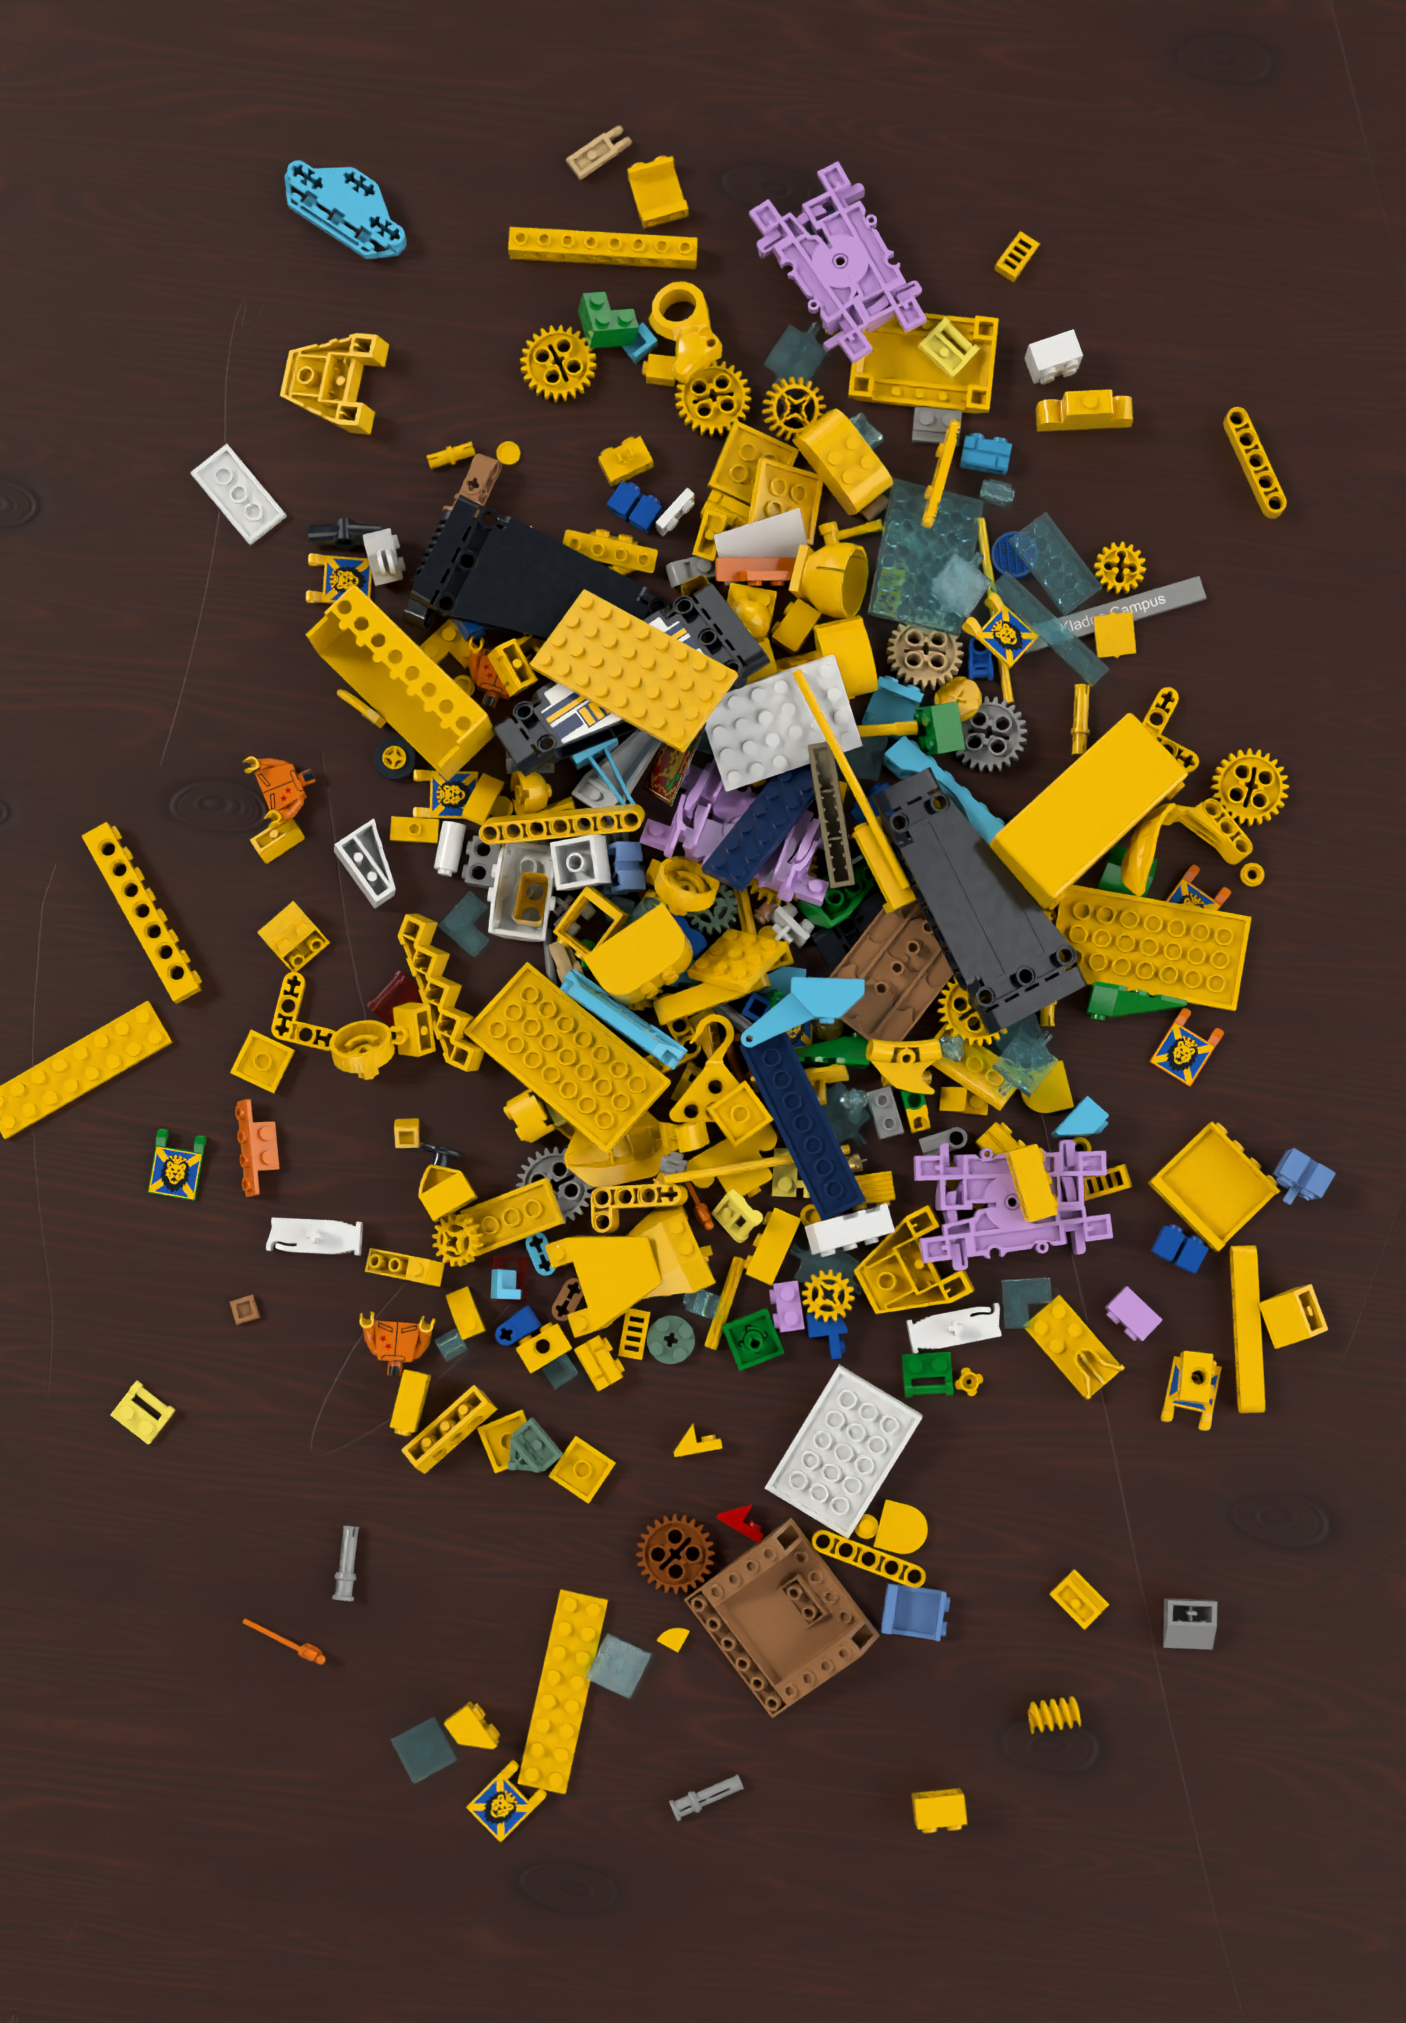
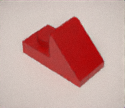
[717,1504,764,1543]

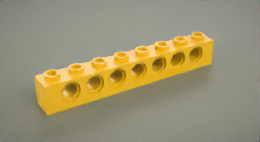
[508,227,698,269]
[82,822,202,1004]

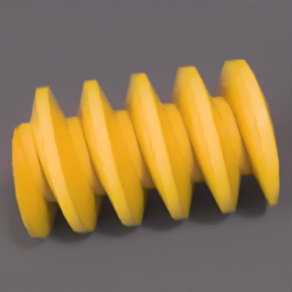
[1028,1696,1081,1734]

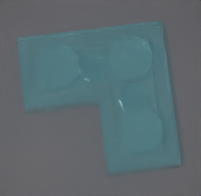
[438,891,490,958]
[1002,1277,1052,1329]

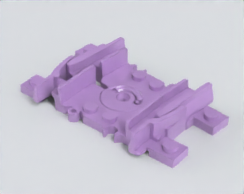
[749,162,927,364]
[639,757,850,906]
[914,1140,1113,1271]

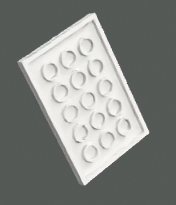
[705,654,863,792]
[765,1365,923,1539]

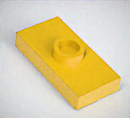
[390,816,440,844]

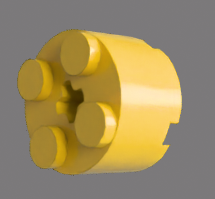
[503,1089,556,1143]

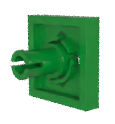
[722,1308,784,1371]

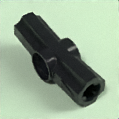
[308,518,381,550]

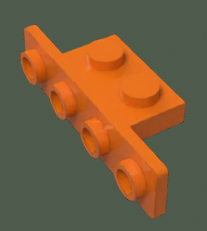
[715,557,796,586]
[235,1099,280,1197]

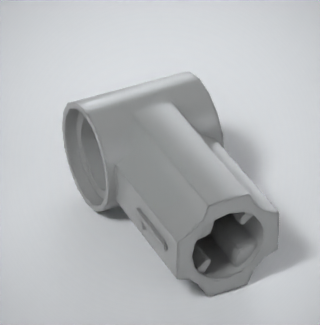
[919,1127,967,1156]

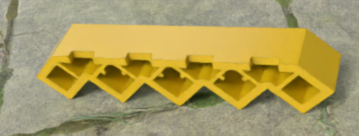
[398,914,485,1072]

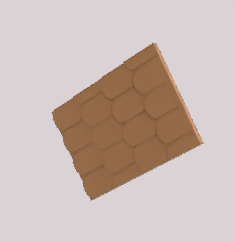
[829,900,953,1041]

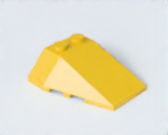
[625,1205,716,1299]

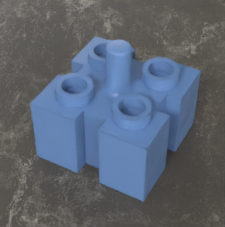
[593,842,646,898]
[1271,1148,1336,1205]

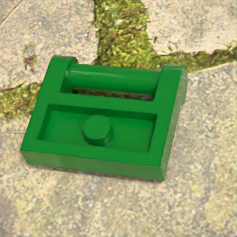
[902,1352,954,1398]

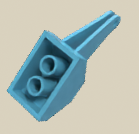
[569,738,635,815]
[741,977,865,1048]

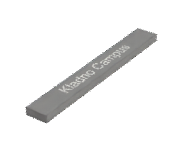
[1025,576,1206,654]

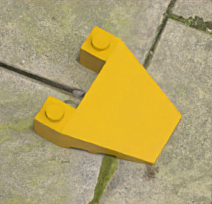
[280,333,389,435]
[854,1204,975,1314]
[545,1236,663,1338]

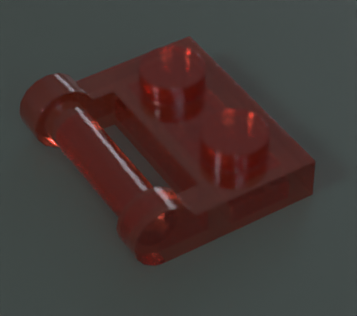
[365,970,423,1027]

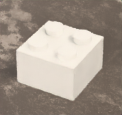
[1025,329,1083,384]
[550,835,612,891]

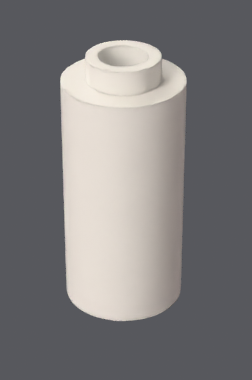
[434,821,466,877]

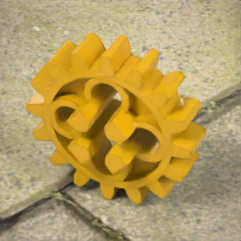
[1094,542,1146,594]

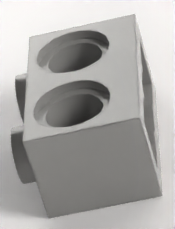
[462,835,502,889]
[866,1086,904,1141]

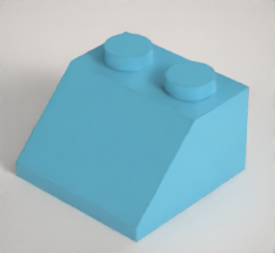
[1051,1096,1109,1138]

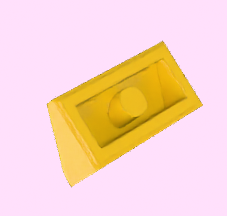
[250,818,305,864]

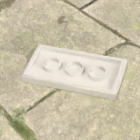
[190,444,287,546]

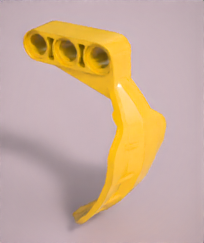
[1121,798,1253,898]
[564,1110,710,1187]

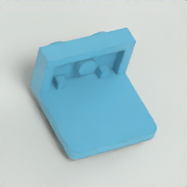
[862,676,924,740]

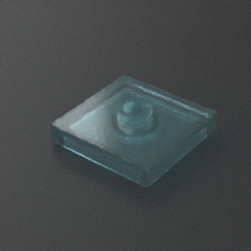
[586,1633,651,1699]
[391,1716,457,1784]

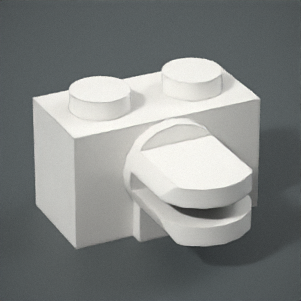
[363,528,406,586]

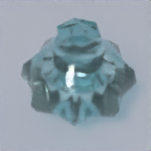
[939,1035,964,1062]
[839,1088,870,1115]

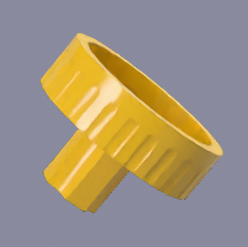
[654,856,720,916]
[329,1020,395,1080]

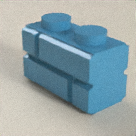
[959,433,1012,476]

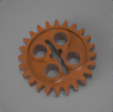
[636,1514,715,1594]

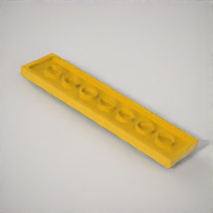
[0,1001,173,1139]
[517,1589,608,1794]

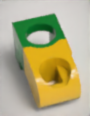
[899,1090,931,1133]

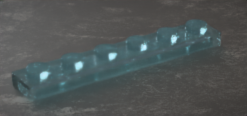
[990,571,1110,687]

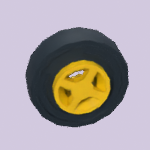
[374,738,417,781]

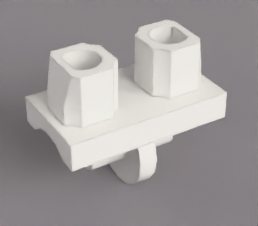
[553,895,596,936]
[769,903,814,949]

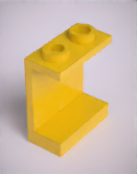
[628,156,688,229]

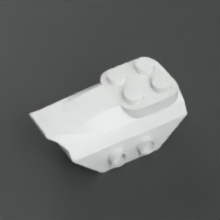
[487,839,556,942]

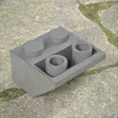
[1163,1598,1217,1650]

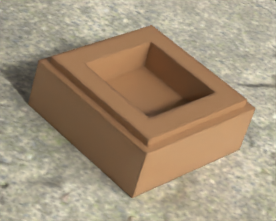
[230,1294,260,1325]

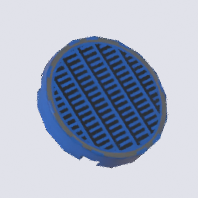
[991,531,1038,579]

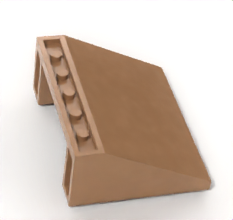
[684,1518,880,1718]

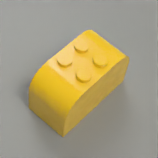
[792,409,893,515]
[582,902,693,1004]

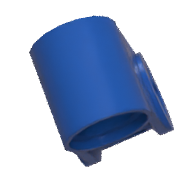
[968,636,993,681]
[495,1305,542,1346]

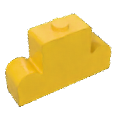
[1036,390,1133,432]
[686,1123,777,1198]

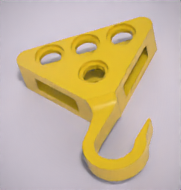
[669,1014,739,1122]

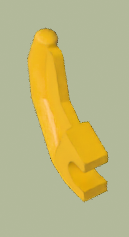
[337,689,387,729]

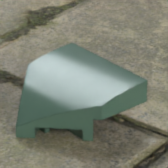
[508,1417,564,1473]

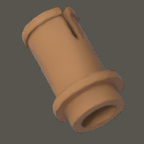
[860,494,890,522]
[753,899,782,925]

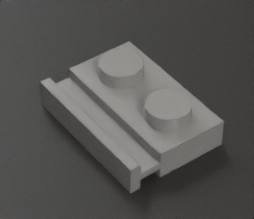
[912,407,962,446]

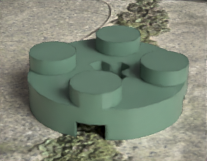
[647,1316,695,1364]

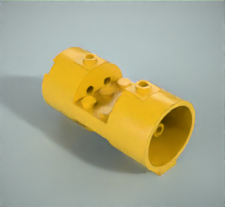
[732,615,878,702]

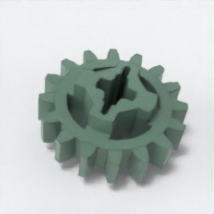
[687,885,739,935]

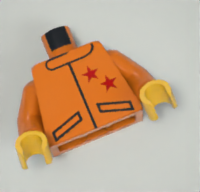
[469,636,535,709]
[242,756,316,828]
[360,1312,436,1376]

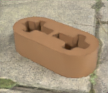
[552,1278,584,1321]

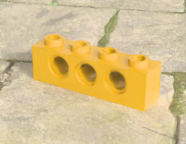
[401,1385,497,1474]

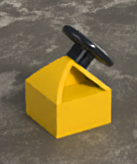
[418,1142,478,1223]

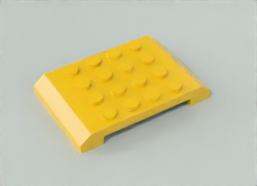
[848,313,999,414]

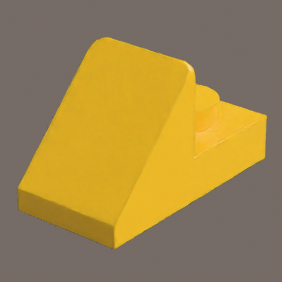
[692,508,730,561]
[939,1087,988,1116]
[674,1424,722,1457]

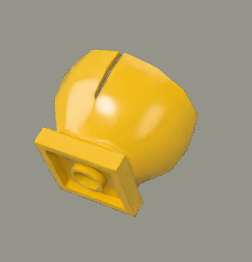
[789,543,868,618]

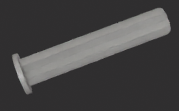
[708,1003,753,1040]

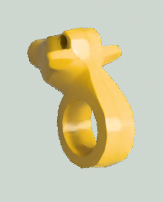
[648,282,722,383]

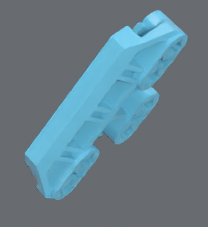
[284,161,406,259]
[559,969,688,1070]

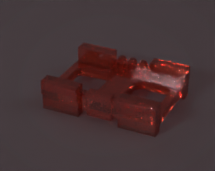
[492,1256,528,1302]

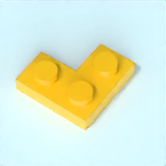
[420,618,471,670]

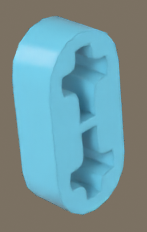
[525,1232,556,1276]

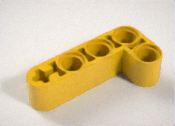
[591,1184,688,1234]

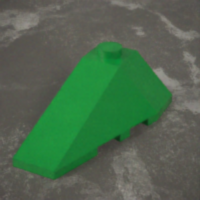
[797,853,876,929]
[1085,981,1187,1021]
[795,1033,869,1069]

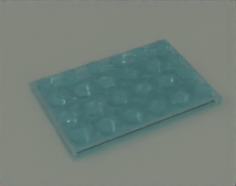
[867,478,984,636]

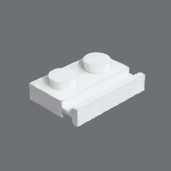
[656,488,695,536]

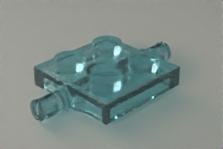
[764,322,828,391]
[927,552,992,621]
[837,712,889,792]
[992,1030,1059,1097]
[821,1081,871,1149]
[789,1244,863,1302]

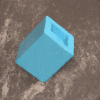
[622,323,658,364]
[491,1269,521,1299]

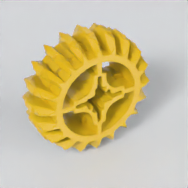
[762,377,826,441]

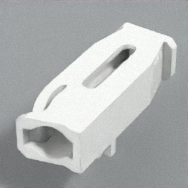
[266,1218,363,1256]
[906,1303,1002,1354]

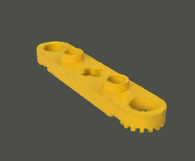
[921,419,961,528]

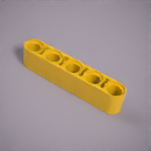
[1223,407,1287,519]
[652,972,772,1025]
[811,1530,926,1588]

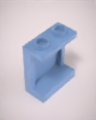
[880,1582,950,1641]

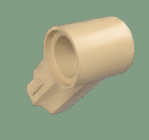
[548,941,585,984]

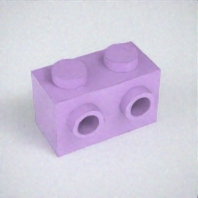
[769,1281,805,1332]
[1105,1286,1162,1341]

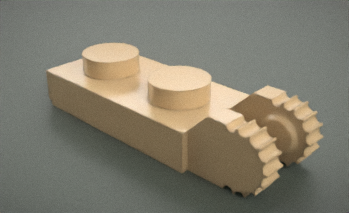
[566,126,632,180]

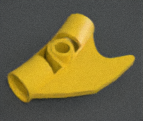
[866,1038,942,1094]

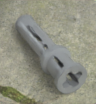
[332,1526,359,1601]
[669,1774,744,1821]

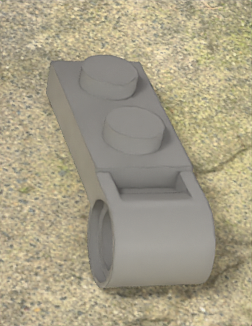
[665,556,719,590]

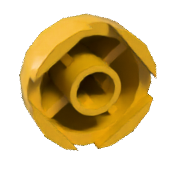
[729,598,771,640]
[510,770,552,815]

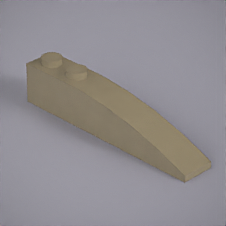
[808,742,856,888]

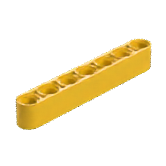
[479,804,645,844]
[1230,1245,1265,1413]

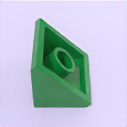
[1097,845,1158,898]

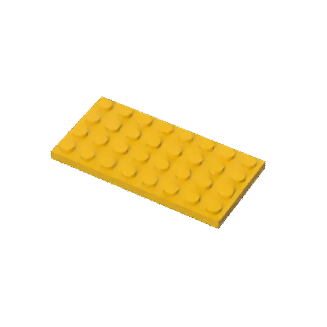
[529,589,738,753]
[1047,885,1251,1011]
[463,962,671,1155]

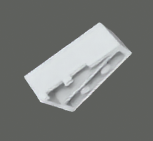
[334,819,396,909]
[805,1204,895,1257]

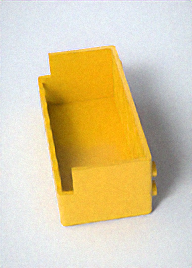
[306,585,495,781]
[989,713,1188,912]

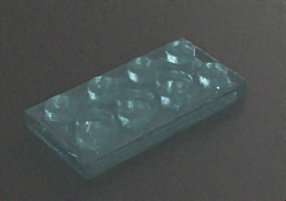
[1008,512,1103,616]

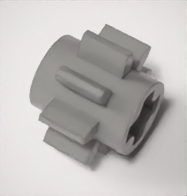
[659,1151,688,1175]

